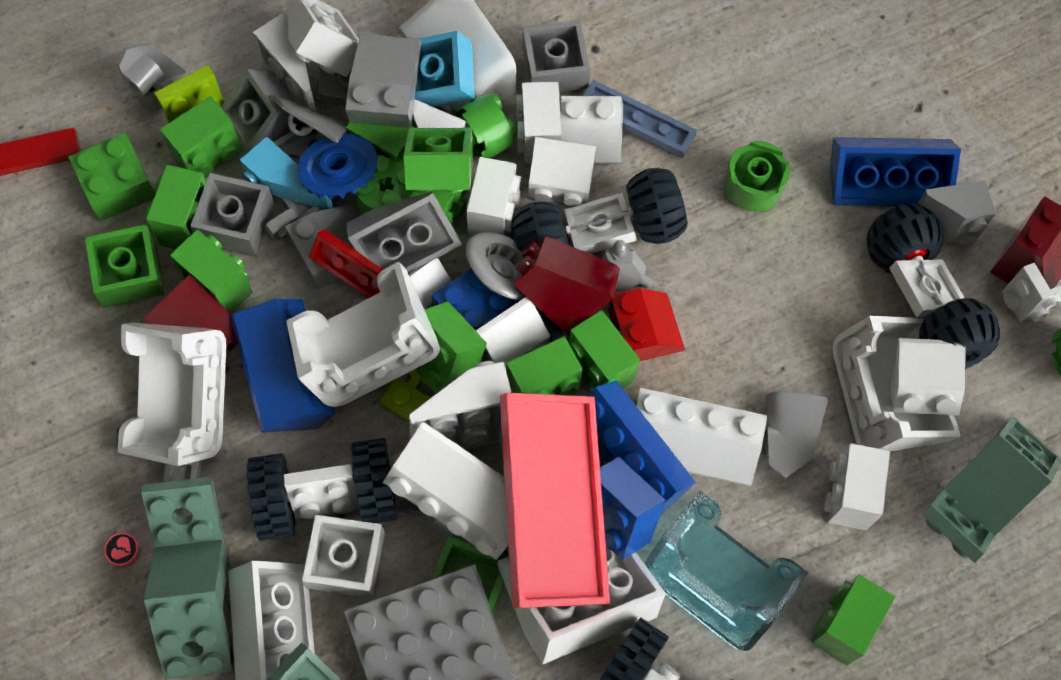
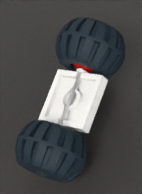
[512,168,688,254]
[867,203,1000,369]

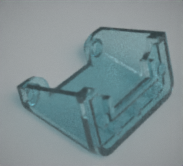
[644,491,808,651]

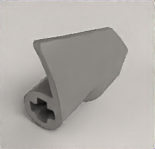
[116,43,186,111]
[271,95,348,143]
[763,391,828,479]

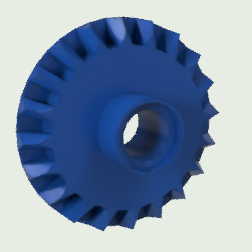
[297,134,378,200]

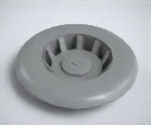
[466,232,526,300]

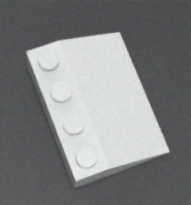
[409,361,511,450]
[497,547,666,664]

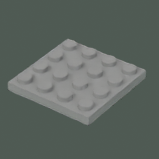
[344,564,515,680]

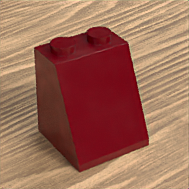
[990,196,1061,289]
[513,236,620,335]
[140,274,237,352]

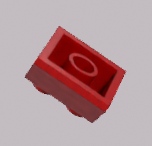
[608,288,685,361]

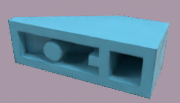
[240,137,333,210]

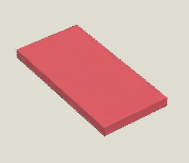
[500,393,610,608]

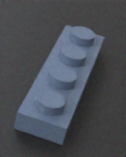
[583,80,697,158]

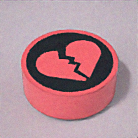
[104,533,141,568]

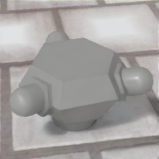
[601,240,654,292]

